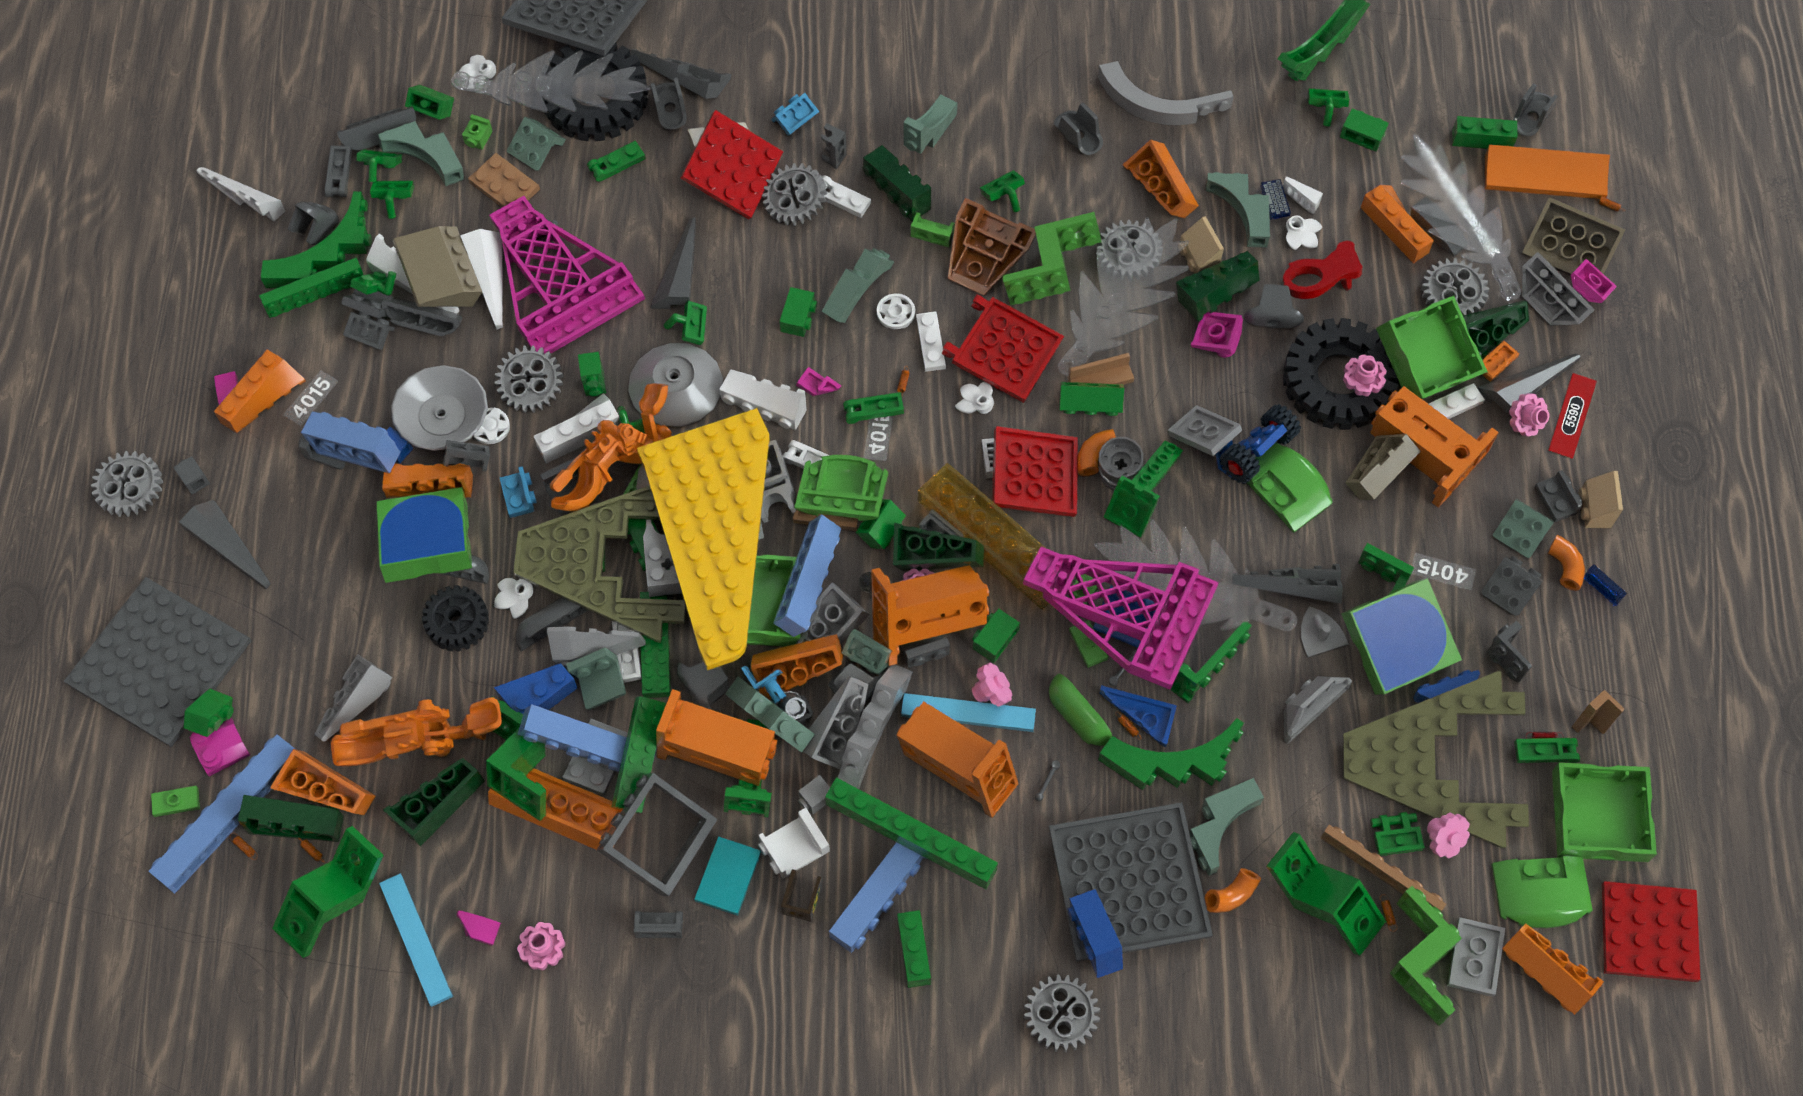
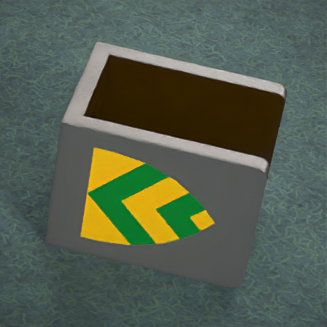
[781,869,822,922]

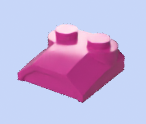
[1571,259,1617,303]
[1191,312,1243,358]
[189,718,250,777]

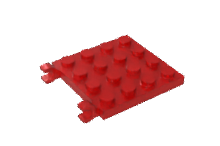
[942,294,1064,403]

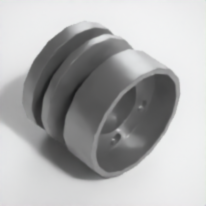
[1099,437,1144,490]

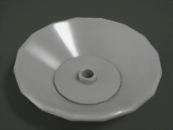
[628,343,723,427]
[391,365,488,451]

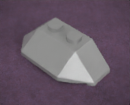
[1522,252,1594,326]
[1284,676,1352,744]

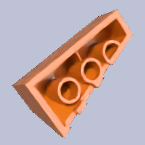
[1123,140,1199,218]
[1361,185,1434,264]
[214,349,305,433]
[382,463,473,498]
[751,634,843,701]
[270,749,376,815]
[1502,923,1604,1015]

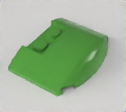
[1248,443,1333,533]
[794,455,888,521]
[1491,856,1593,928]

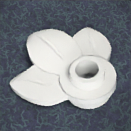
[458,55,496,90]
[1286,215,1322,250]
[955,382,994,414]
[494,578,533,619]

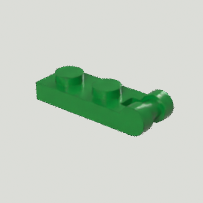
[587,140,646,182]
[843,392,904,424]
[1514,738,1580,763]

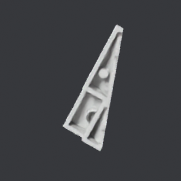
[196,167,285,222]
[460,229,503,329]
[366,234,459,314]

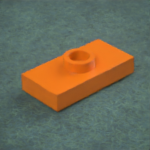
[1482,341,1520,382]

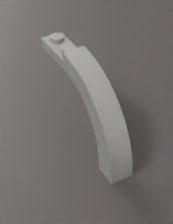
[1098,61,1234,125]

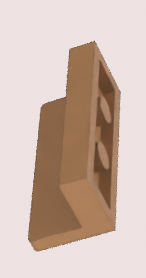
[1068,353,1134,385]
[1572,690,1625,734]

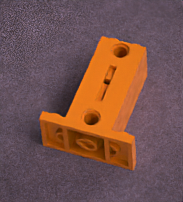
[1370,386,1499,508]
[871,565,989,666]
[656,689,778,786]
[897,701,1019,818]

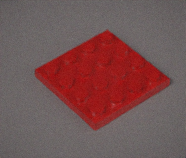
[680,110,783,220]
[992,426,1078,517]
[1602,881,1701,982]

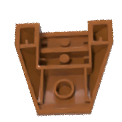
[948,198,1036,296]

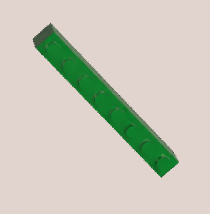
[825,777,998,890]

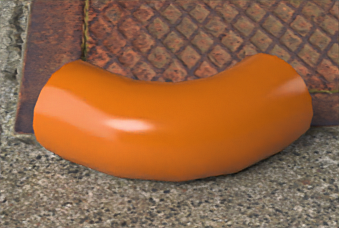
[1078,429,1115,477]
[1547,535,1586,591]
[1204,868,1261,913]

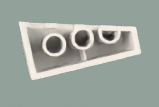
[719,370,807,430]
[534,393,621,464]

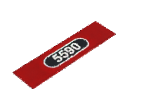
[1548,373,1597,459]

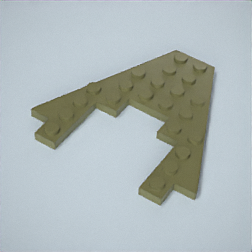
[513,485,686,643]
[1343,671,1529,848]

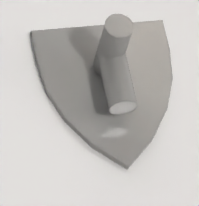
[1301,606,1349,657]

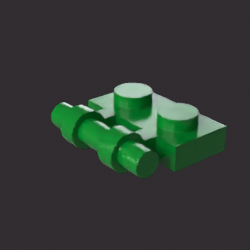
[1370,812,1425,856]

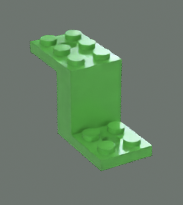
[1002,212,1102,305]
[1390,886,1462,1026]

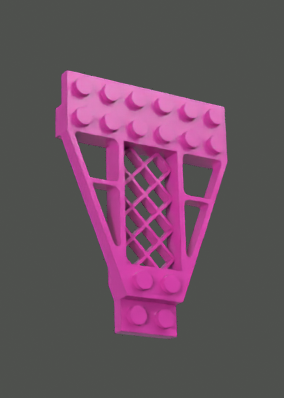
[489,196,645,354]
[1023,547,1219,690]

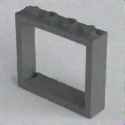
[597,773,717,896]

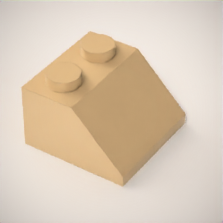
[1178,216,1224,274]
[1579,471,1623,528]

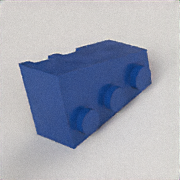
[494,663,577,714]
[1067,889,1123,978]

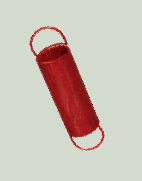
[1526,732,1563,739]

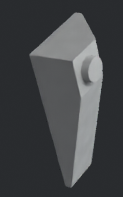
[797,582,870,644]
[547,626,646,670]
[315,654,392,742]
[803,676,868,769]

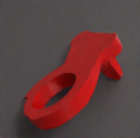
[1283,240,1363,299]

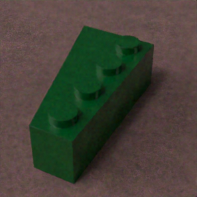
[862,145,931,222]
[1176,251,1260,322]
[893,523,984,571]
[383,758,485,847]
[238,795,344,842]

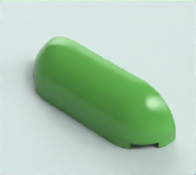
[1049,673,1112,746]

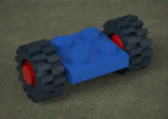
[1219,404,1301,484]

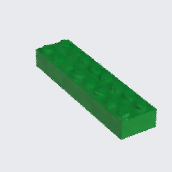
[259,257,364,318]
[640,592,671,698]
[611,696,666,814]

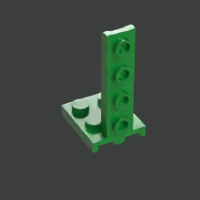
[1104,440,1183,538]
[1358,543,1415,653]
[1171,622,1252,703]
[723,719,772,818]

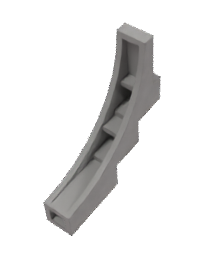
[838,665,913,789]

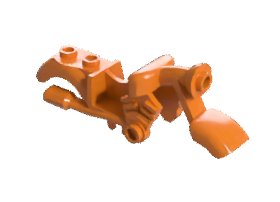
[550,383,672,511]
[331,697,502,766]

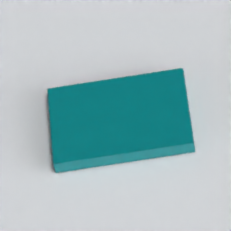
[694,836,761,916]

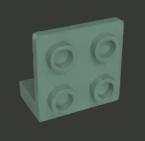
[507,117,566,171]
[1493,499,1554,558]
[842,629,892,675]
[566,647,626,710]

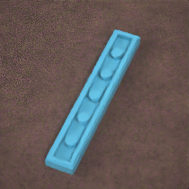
[901,693,1036,732]
[379,873,453,1007]

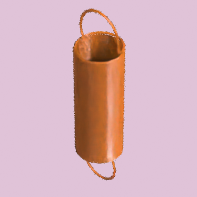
[1594,196,1626,212]
[897,366,910,397]
[1116,712,1141,740]
[230,833,257,860]
[298,838,325,863]
[1380,894,1397,931]

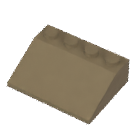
[1522,197,1626,274]
[393,226,482,307]

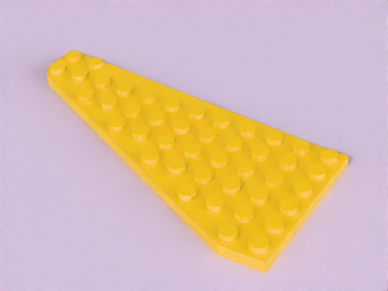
[637,408,770,671]

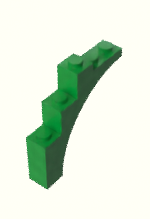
[1278,0,1370,81]
[261,191,372,288]
[1098,718,1244,790]

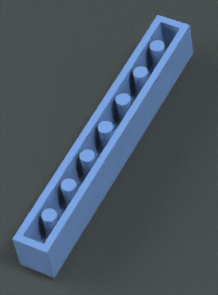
[149,735,295,894]

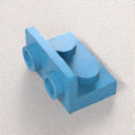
[771,93,819,136]
[500,466,537,518]

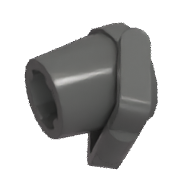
[776,690,813,724]

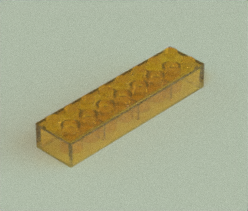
[918,462,1050,610]

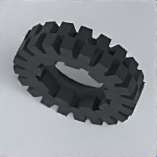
[539,42,648,142]
[1283,318,1399,430]

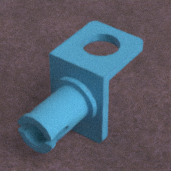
[741,666,786,704]

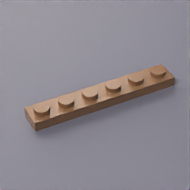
[1321,825,1446,912]

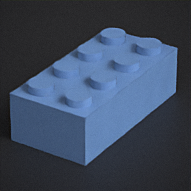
[301,411,400,473]

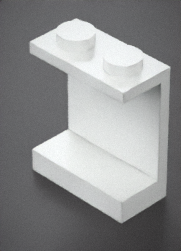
[758,808,830,879]

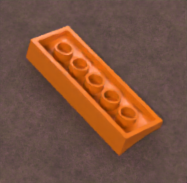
[1485,145,1610,199]
[488,768,622,850]

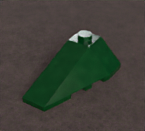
[1463,300,1529,359]

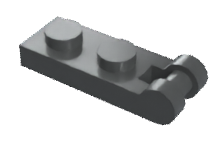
[325,146,352,197]

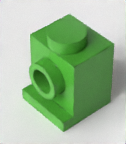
[462,114,493,150]

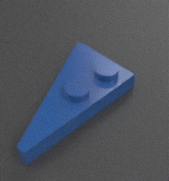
[1099,685,1177,747]

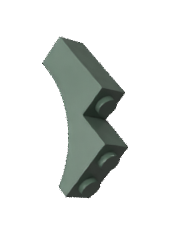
[904,94,958,154]
[378,121,464,186]
[1205,172,1270,248]
[822,248,894,323]
[725,676,815,752]
[1189,778,1264,876]

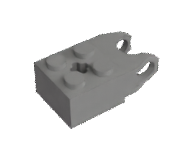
[761,440,796,523]
[643,520,682,597]

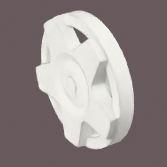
[877,293,915,329]
[473,407,510,444]

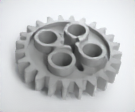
[762,163,827,226]
[1096,220,1163,281]
[1421,258,1489,316]
[495,345,563,413]
[91,451,163,517]
[1024,974,1100,1052]

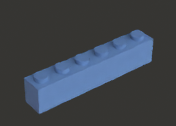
[773,514,841,637]
[518,704,657,771]
[829,842,927,953]

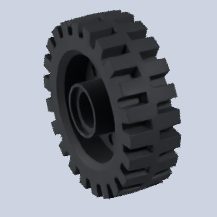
[422,585,489,652]

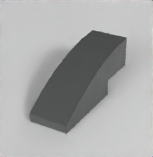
[1410,196,1468,257]

